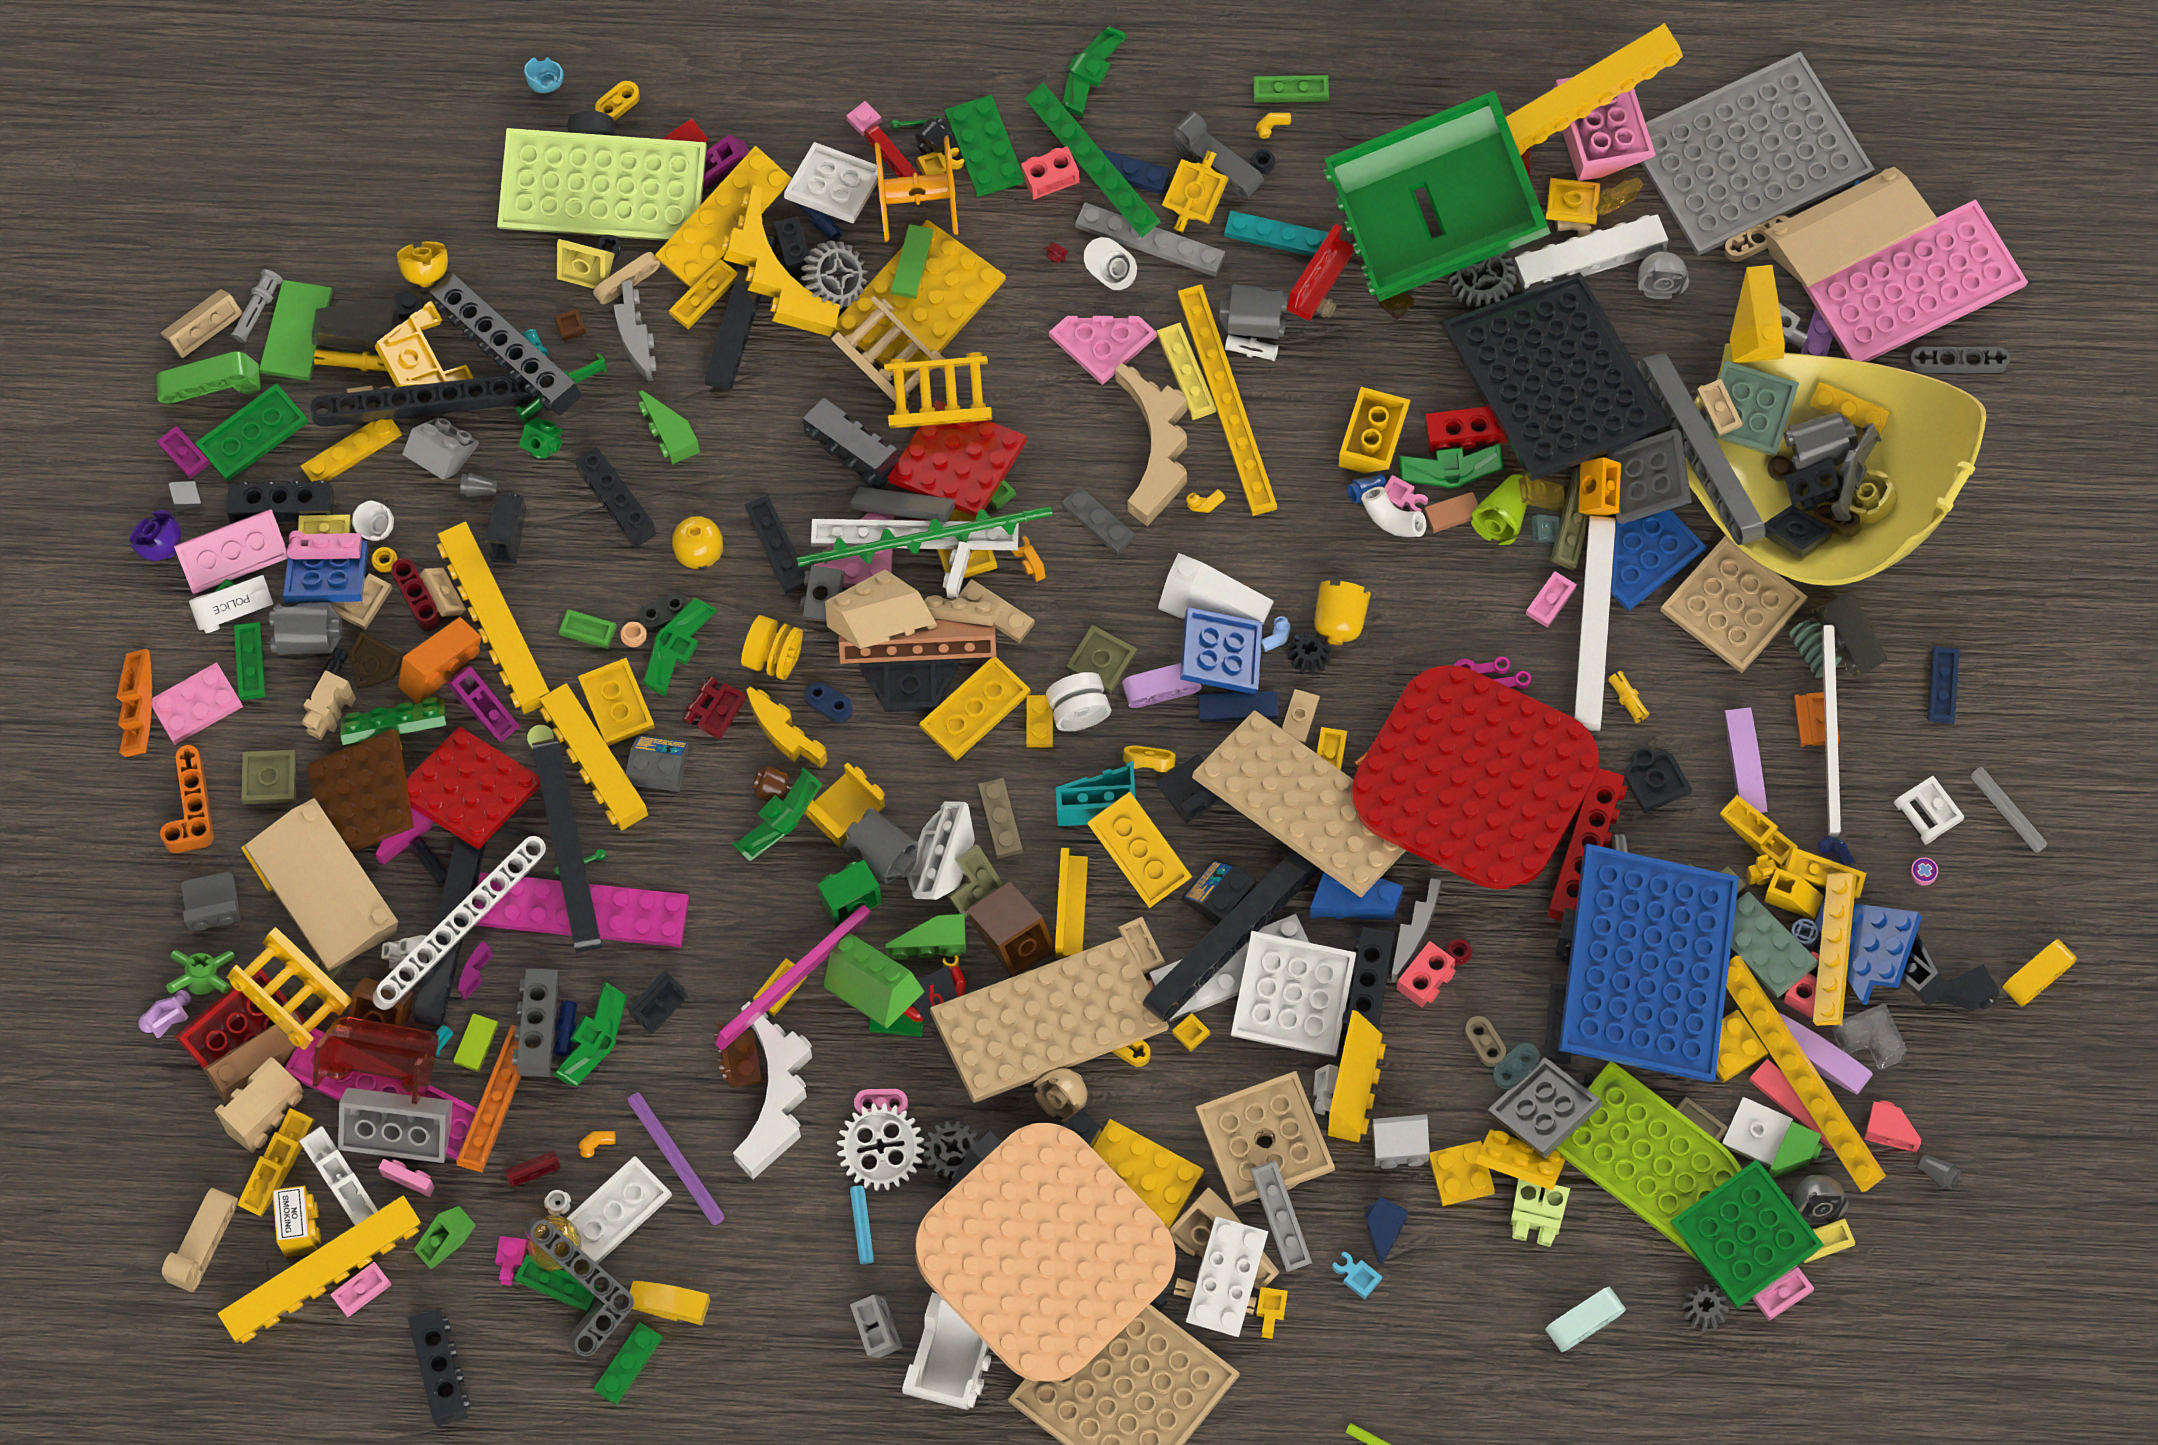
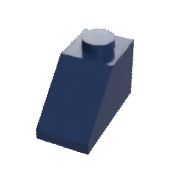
[1364,1196,1408,1265]

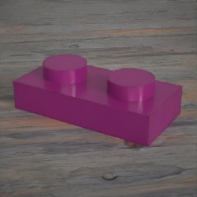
[157,426,210,479]

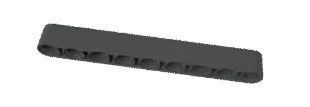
[1637,353,1765,545]

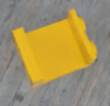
[804,763,885,848]

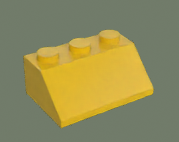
[1339,387,1410,473]

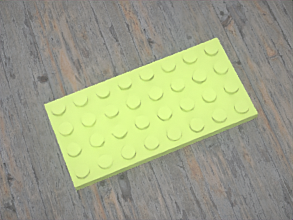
[497,128,707,241]

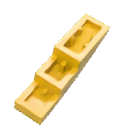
[1720,795,1798,870]
[237,1108,316,1217]

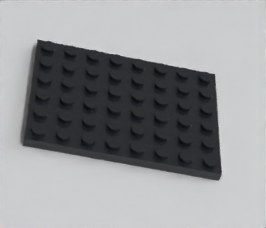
[1442,272,1671,481]

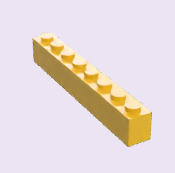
[1505,23,1683,156]
[437,521,550,714]
[217,1195,421,1344]

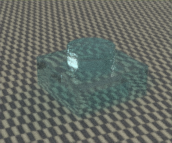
[1532,514,1559,544]

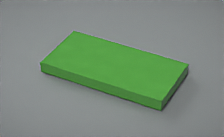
[259,280,333,381]

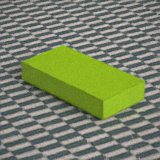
[453,1013,499,1072]

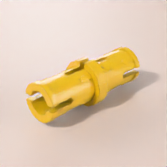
[1608,671,1649,723]

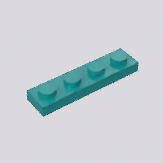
[1224,210,1328,257]

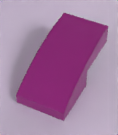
[458,941,493,1001]

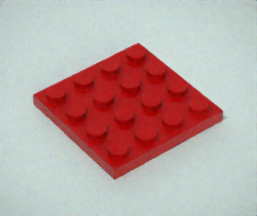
[888,400,1027,517]
[406,727,541,849]

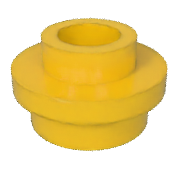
[371,547,398,572]

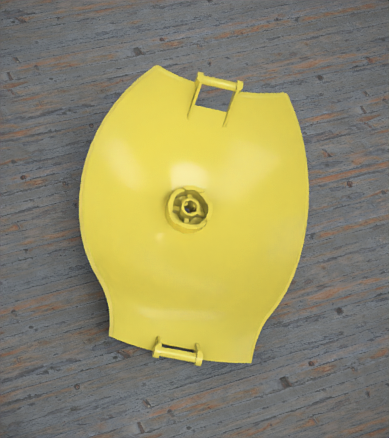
[1684,343,1986,586]

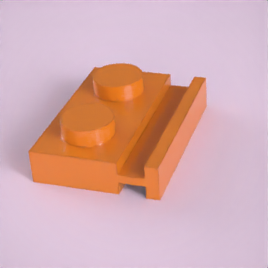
[1794,692,1839,747]

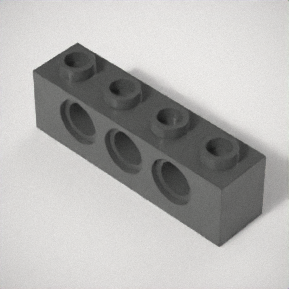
[512,968,559,1077]

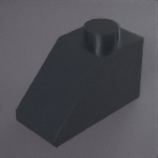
[1937,964,2000,1011]

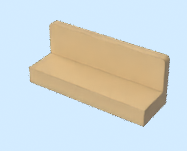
[161,289,243,358]

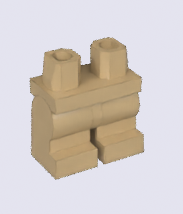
[302,670,356,740]

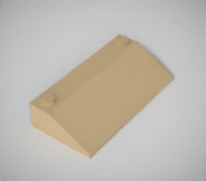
[1764,167,1938,287]
[245,798,398,971]

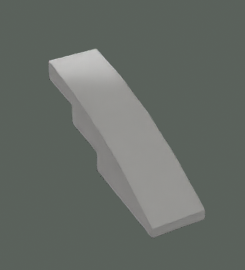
[1391,878,1441,983]

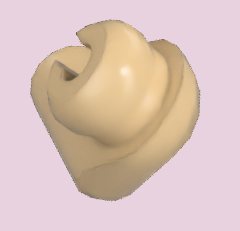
[1555,220,1592,238]

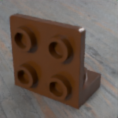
[714,1022,763,1089]

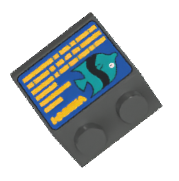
[626,735,690,792]

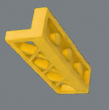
[1055,848,1088,959]

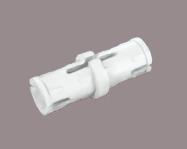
[1225,334,1278,361]

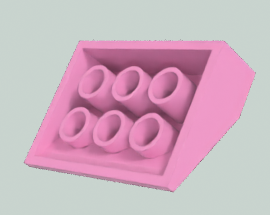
[1553,77,1655,181]

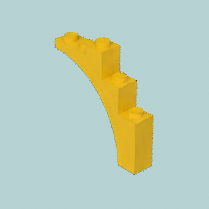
[721,185,840,337]

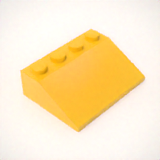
[1328,1010,1386,1142]

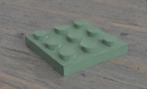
[1705,361,1799,456]

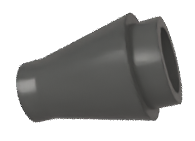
[459,472,497,497]
[1918,1154,1961,1189]

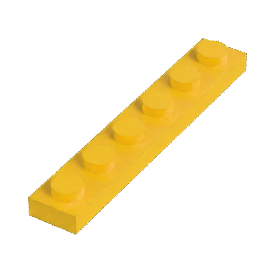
[1813,873,1856,1026]

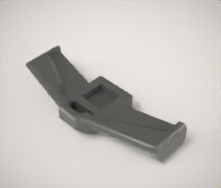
[1831,423,1882,521]

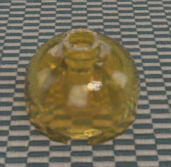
[527,1215,582,1271]

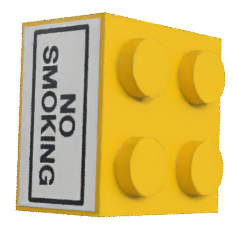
[272,1186,321,1258]

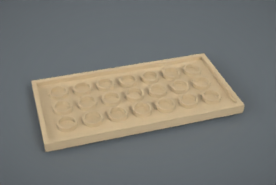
[1192,710,1406,898]
[930,937,1169,1103]

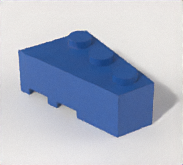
[1310,872,1403,921]

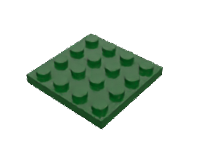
[1670,1159,1824,1309]

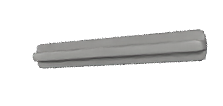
[1971,767,2047,853]

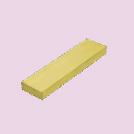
[1157,323,1216,420]

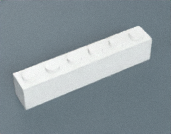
[1514,214,1668,293]

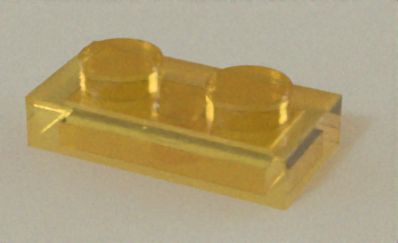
[1595,177,1644,216]
[1518,475,1565,512]

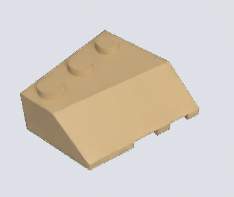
[825,570,937,649]
[215,1057,304,1153]

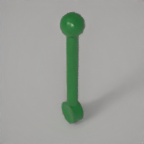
[890,116,942,129]
[554,849,606,876]

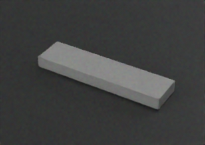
[1250,1160,1312,1272]

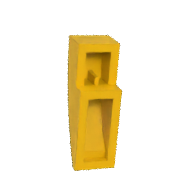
[630,1281,710,1325]

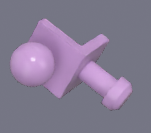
[138,990,191,1038]

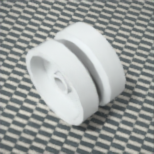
[1046,672,1111,731]

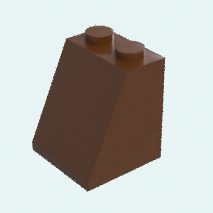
[967,881,1055,978]

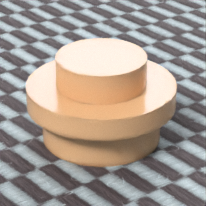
[621,622,647,647]

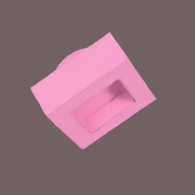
[846,101,882,136]

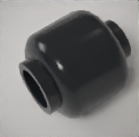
[915,118,953,155]

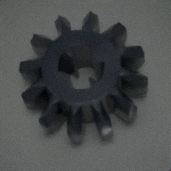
[1287,630,1332,676]

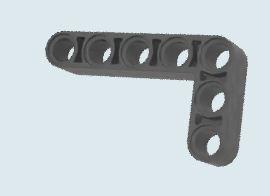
[525,1217,634,1357]

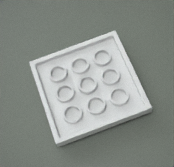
[1231,931,1356,1058]

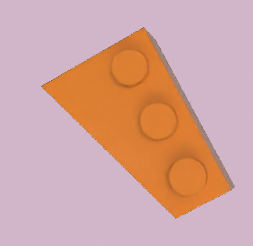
[398,617,481,704]

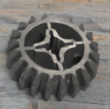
[1448,252,1516,309]

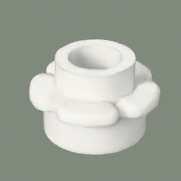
[544,1190,571,1216]

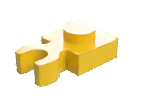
[916,148,964,175]

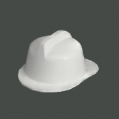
[1084,237,1137,290]

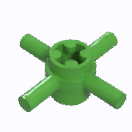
[166,950,235,995]

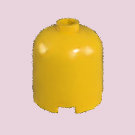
[1314,581,1371,645]

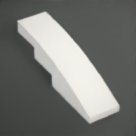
[299,1126,378,1226]

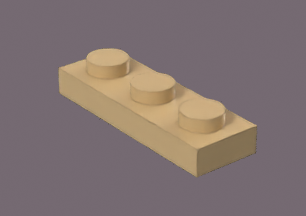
[958,579,1035,643]
[924,595,1001,626]

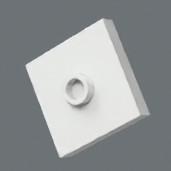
[1722,1097,1793,1168]

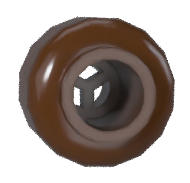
[751,766,792,802]

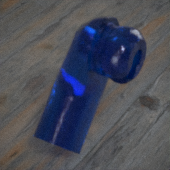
[1818,835,1855,866]

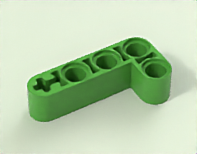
[156,352,261,404]

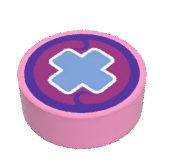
[1910,858,1938,886]

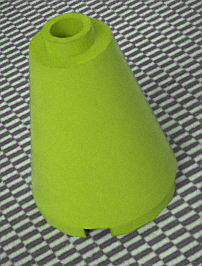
[1471,474,1532,545]

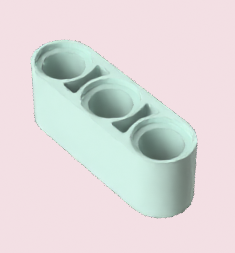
[1545,1287,1626,1352]

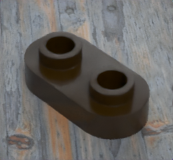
[1814,504,1862,537]

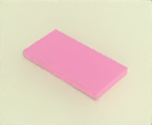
[174,509,288,594]

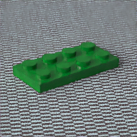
[945,94,1024,198]
[195,383,309,482]
[341,697,446,745]

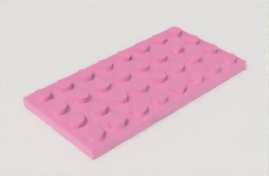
[1802,200,2028,362]

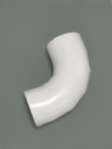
[1361,487,1426,537]

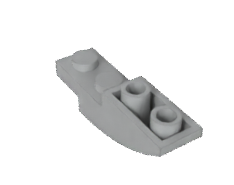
[614,280,657,381]

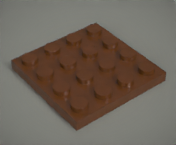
[307,729,414,853]

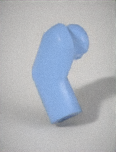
[1261,616,1291,652]

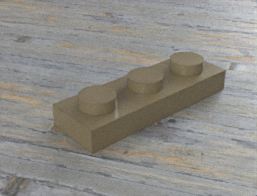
[978,778,1023,859]

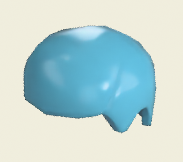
[524,57,564,93]

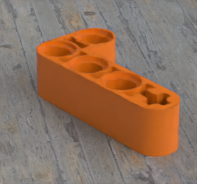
[160,745,214,853]

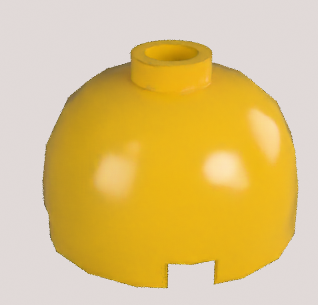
[397,241,448,287]
[672,516,723,569]

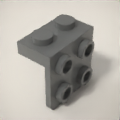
[181,872,242,932]

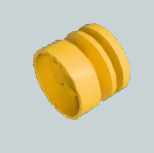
[741,615,803,680]

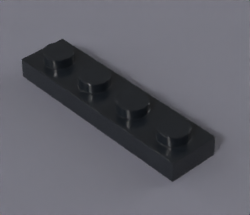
[745,495,805,594]

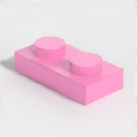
[1526,572,1577,628]
[378,1159,434,1197]
[330,1262,391,1318]
[1753,1267,1814,1321]

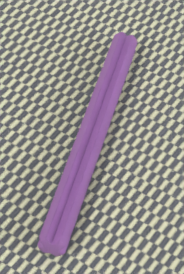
[628,1092,725,1226]

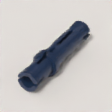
[784,186,843,241]

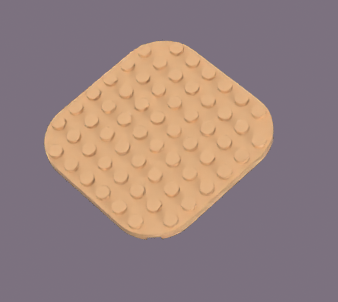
[915,1123,1176,1382]

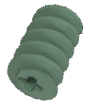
[1789,620,1842,678]

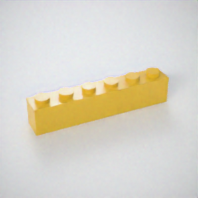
[539,683,648,831]

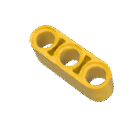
[2003,939,2077,1007]

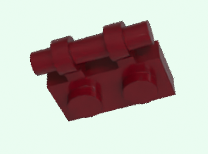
[682,677,747,740]

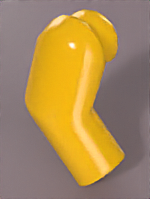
[1256,113,1291,139]

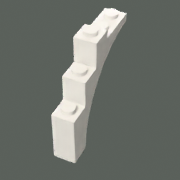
[733,1002,812,1179]

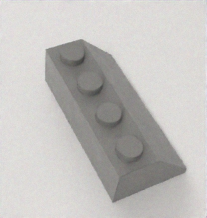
[338,1088,453,1163]

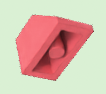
[1864,1101,1921,1153]

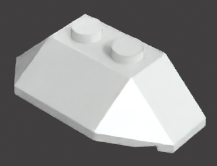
[907,801,975,900]

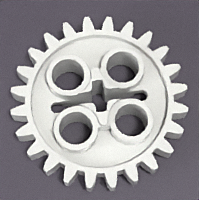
[837,1103,925,1191]

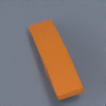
[116,649,152,757]

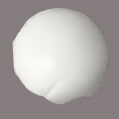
[352,500,394,541]

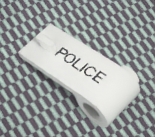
[189,575,273,633]

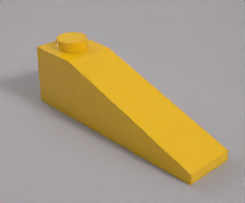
[1730,265,1785,363]

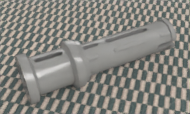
[231,269,283,343]

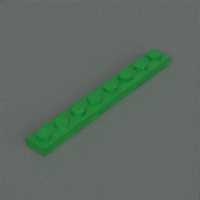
[1024,83,1161,238]

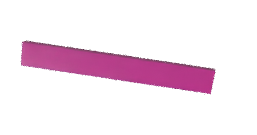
[715,905,870,1051]

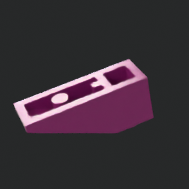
[703,134,749,189]
[445,666,520,743]

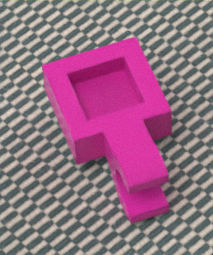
[495,1236,528,1286]

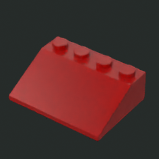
[174,969,306,1069]

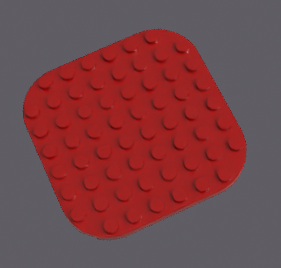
[1352,665,1599,890]

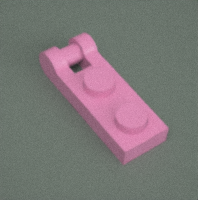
[287,531,362,559]

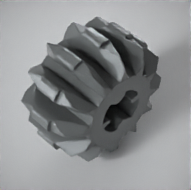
[1682,1284,1729,1332]

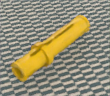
[314,349,388,372]

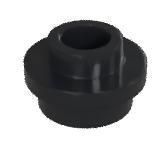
[1250,149,1275,174]

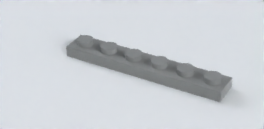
[1075,203,1225,277]

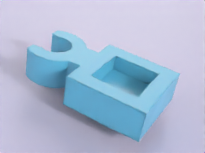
[1332,1252,1382,1300]

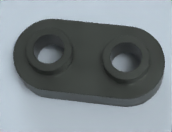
[639,593,688,631]

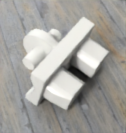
[381,935,427,969]

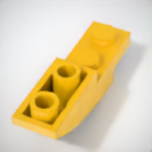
[747,686,828,769]

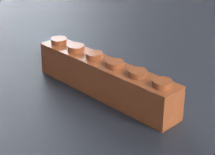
[839,620,996,664]

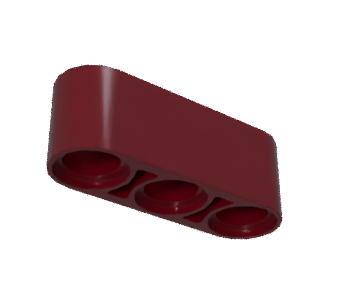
[391,558,440,631]

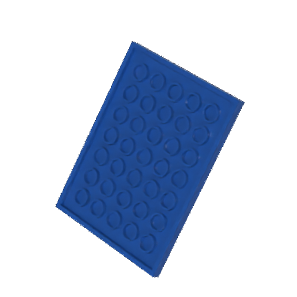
[1558,844,1739,1083]

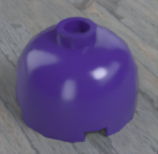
[129,510,182,561]

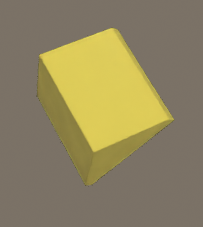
[557,239,615,289]

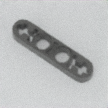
[1909,347,2011,373]

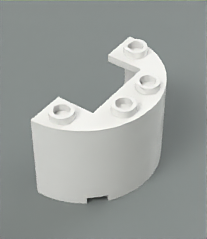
[902,1292,991,1410]

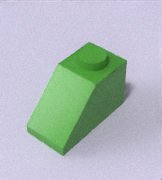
[1769,1121,1823,1178]
[414,1206,476,1269]

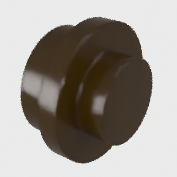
[1767,456,1793,481]

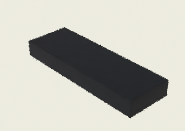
[1544,983,1571,1064]

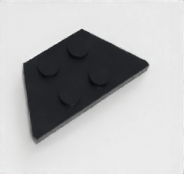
[859,659,960,712]

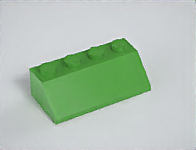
[824,933,925,1028]

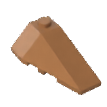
[203,1012,303,1106]

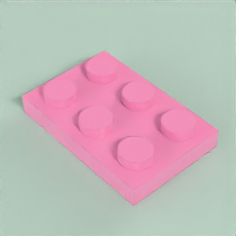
[152,662,243,745]

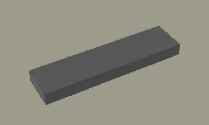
[850,487,955,522]

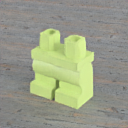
[1510,1179,1570,1247]

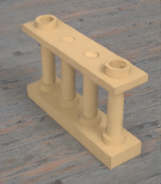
[831,296,945,410]

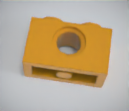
[1578,457,1621,516]

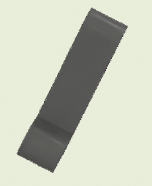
[1173,111,1264,199]

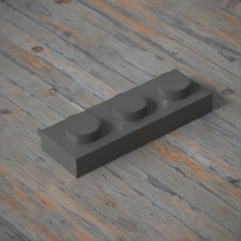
[1062,486,1135,555]

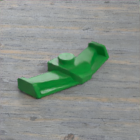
[1062,26,1126,118]
[515,353,607,425]
[1398,443,1503,489]
[643,597,717,697]
[732,767,822,861]
[552,982,627,1087]

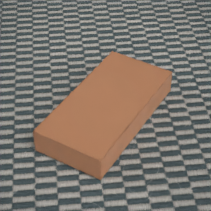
[1424,492,1478,533]

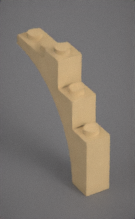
[1115,363,1187,526]

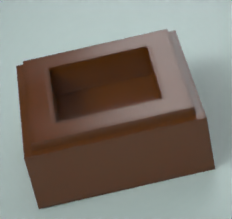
[554,308,586,341]

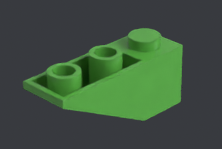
[637,390,700,465]
[886,914,966,960]

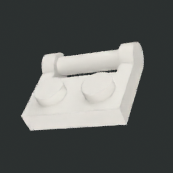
[1894,776,1964,845]

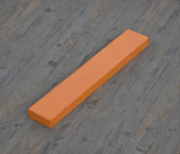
[456,1025,534,1173]

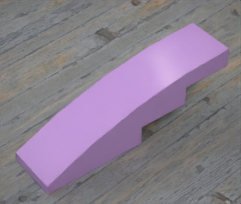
[1724,707,1768,813]
[1779,1013,1873,1095]

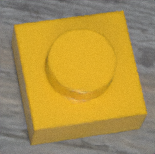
[1172,1013,1210,1052]

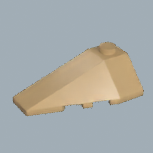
[1169,1187,1279,1290]

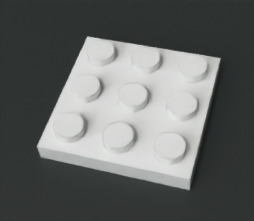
[784,142,878,224]

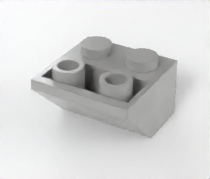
[402,417,479,480]

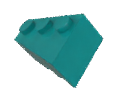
[1056,761,1136,826]

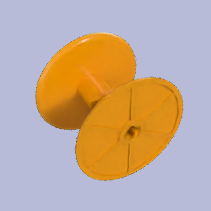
[875,135,958,242]

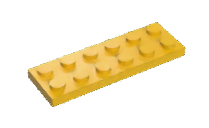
[655,146,792,289]

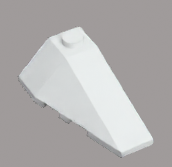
[1158,553,1274,625]

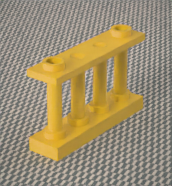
[884,352,992,428]
[227,927,351,1050]

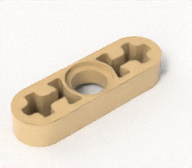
[1724,215,1789,262]
[593,252,660,304]

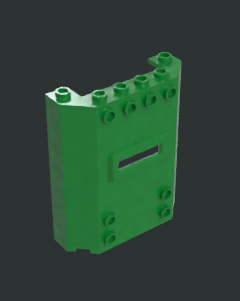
[1323,90,1551,301]

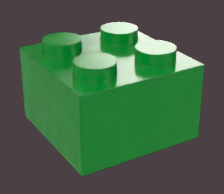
[817,860,882,928]

